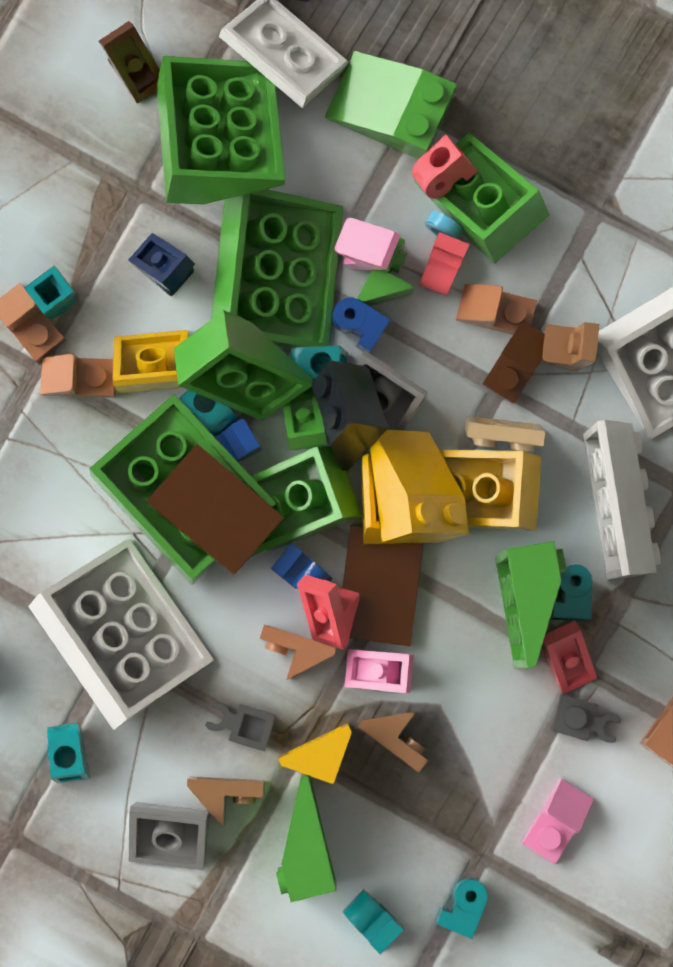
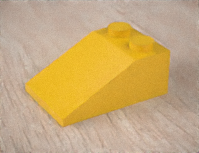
[370,429,469,543]
[439,450,541,531]

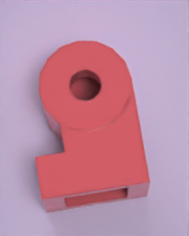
[412,135,478,199]
[419,232,470,296]

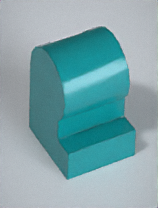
[24,265,76,319]
[291,346,348,381]
[178,390,238,436]
[550,564,593,621]
[47,722,90,784]
[435,877,488,939]
[342,889,404,955]

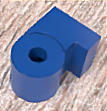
[332,297,390,353]
[214,418,262,462]
[271,542,333,590]

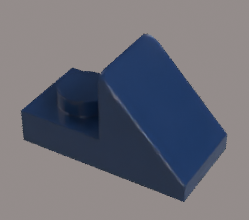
[128,233,195,296]

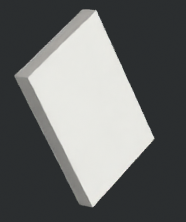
[219,0,349,108]

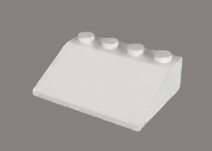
[597,287,673,439]
[583,420,661,581]
[28,538,214,730]

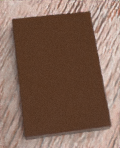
[147,444,284,576]
[342,525,424,646]

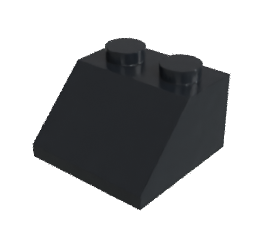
[312,360,388,471]

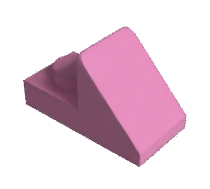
[335,218,401,270]
[345,649,414,693]
[522,779,594,864]

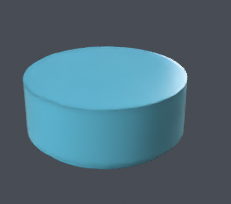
[425,211,463,239]

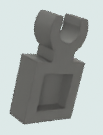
[550,694,622,743]
[205,702,276,752]

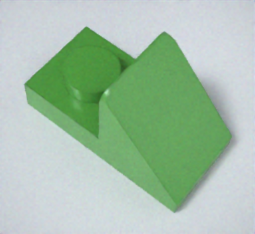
[357,237,414,306]
[283,389,327,450]

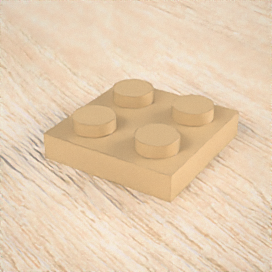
[465,416,546,451]

